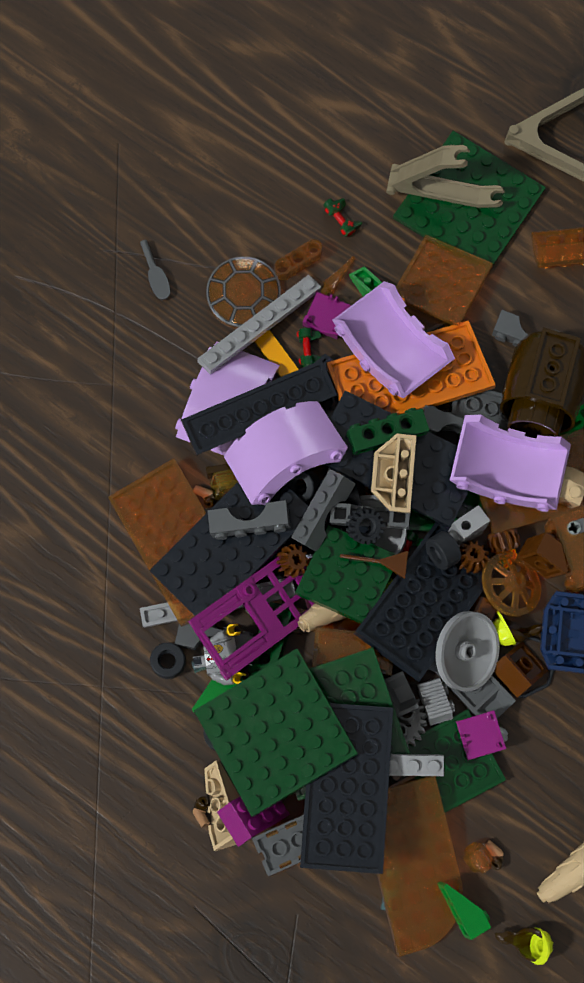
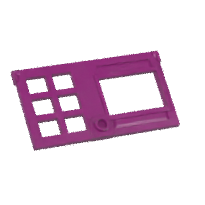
[188,557,315,681]

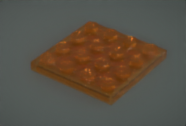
[396,235,493,327]

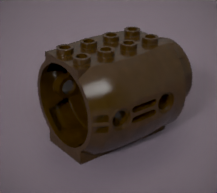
[500,327,584,438]

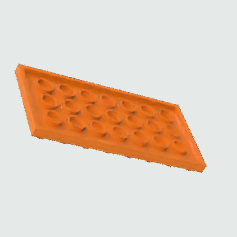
[326,320,496,415]

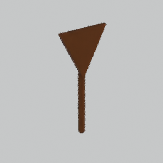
[340,551,408,579]

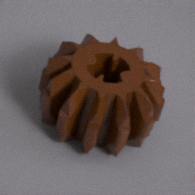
[487,528,521,553]
[458,540,489,574]
[276,544,310,578]

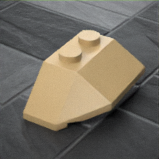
[371,434,416,513]

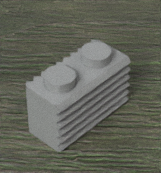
[417,678,455,726]

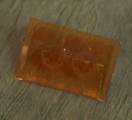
[531,227,584,269]

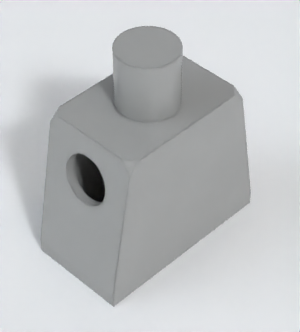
[448,505,490,546]

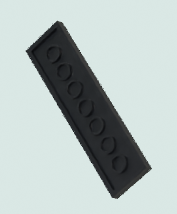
[181,360,337,456]

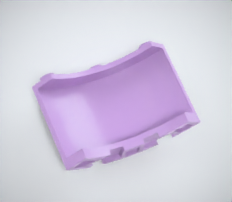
[332,281,455,398]
[175,342,280,456]
[224,401,348,505]
[450,415,571,512]

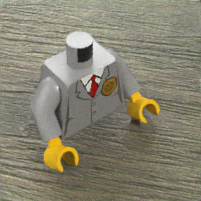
[193,624,246,685]

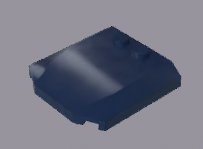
[540,591,584,674]

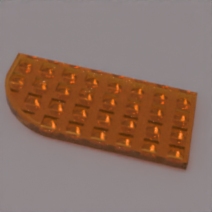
[377,776,463,957]

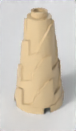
[298,604,347,633]
[537,842,584,903]

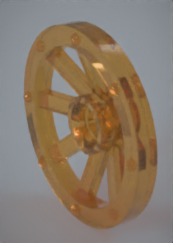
[482,551,541,617]

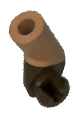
[193,485,217,508]
[193,797,210,828]
[484,839,504,870]

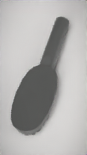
[140,240,170,300]

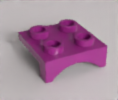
[303,292,352,339]
[456,710,506,760]

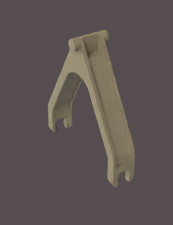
[504,88,584,182]
[386,145,505,208]

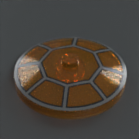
[206,257,281,329]

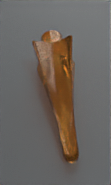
[320,256,355,295]

